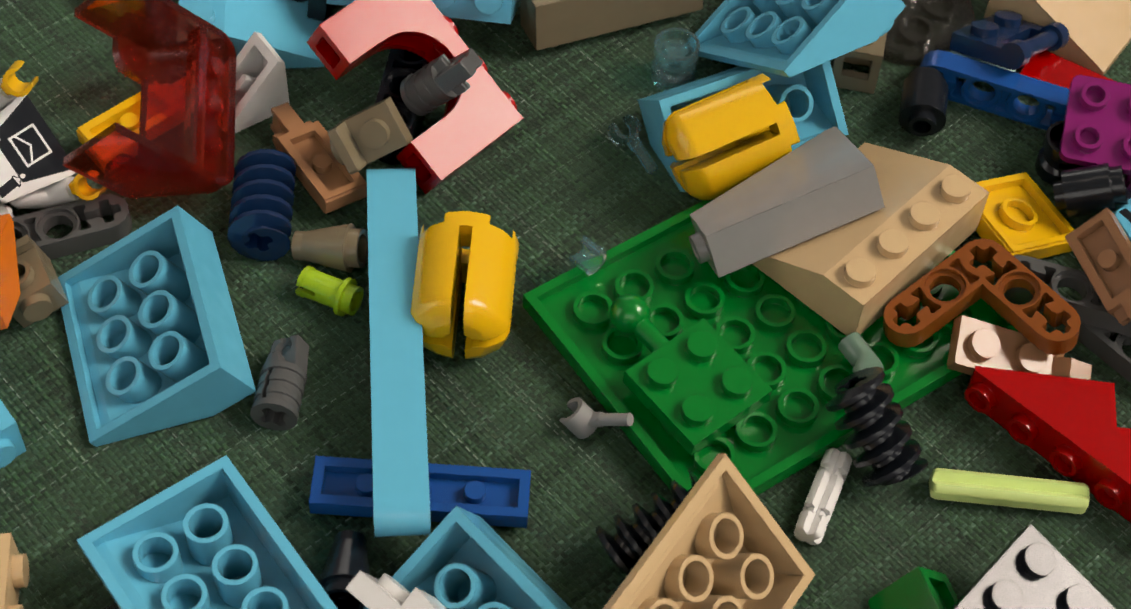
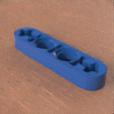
[920,50,1069,130]

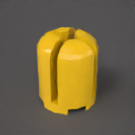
[662,73,800,200]
[410,211,519,359]

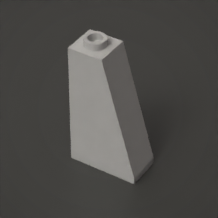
[689,126,885,278]

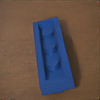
[309,456,531,528]

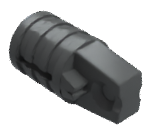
[400,48,483,116]
[250,335,309,431]

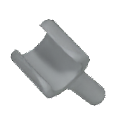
[559,397,634,439]

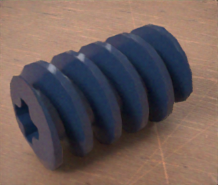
[227,149,296,261]

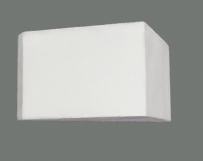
[204,32,290,135]

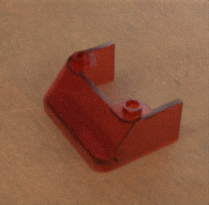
[63,0,236,198]

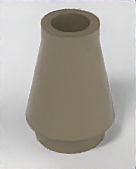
[291,223,368,273]

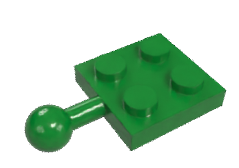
[609,294,773,456]

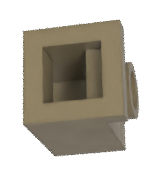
[832,33,887,94]
[12,234,69,328]

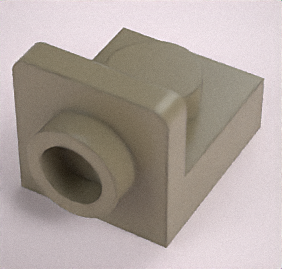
[328,96,413,175]

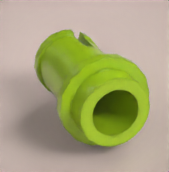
[295,266,364,317]

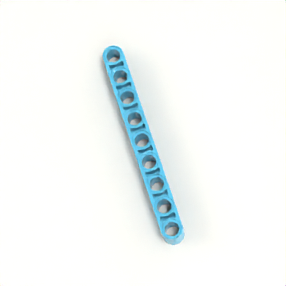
[366,168,431,537]

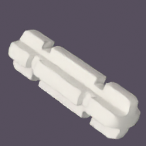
[794,448,852,545]

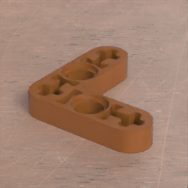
[883,238,1081,355]

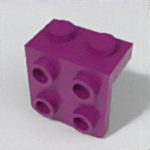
[1059,75,1131,191]

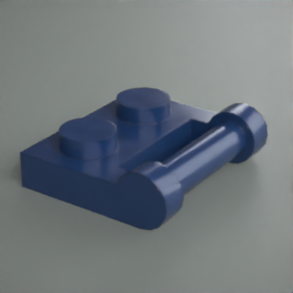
[949,10,1069,70]

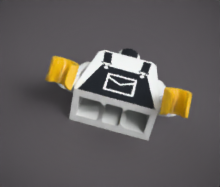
[0,60,107,209]

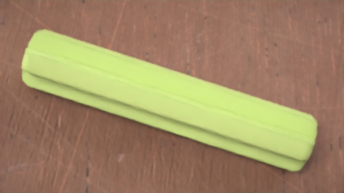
[929,468,1090,514]

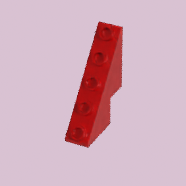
[964,366,1131,523]

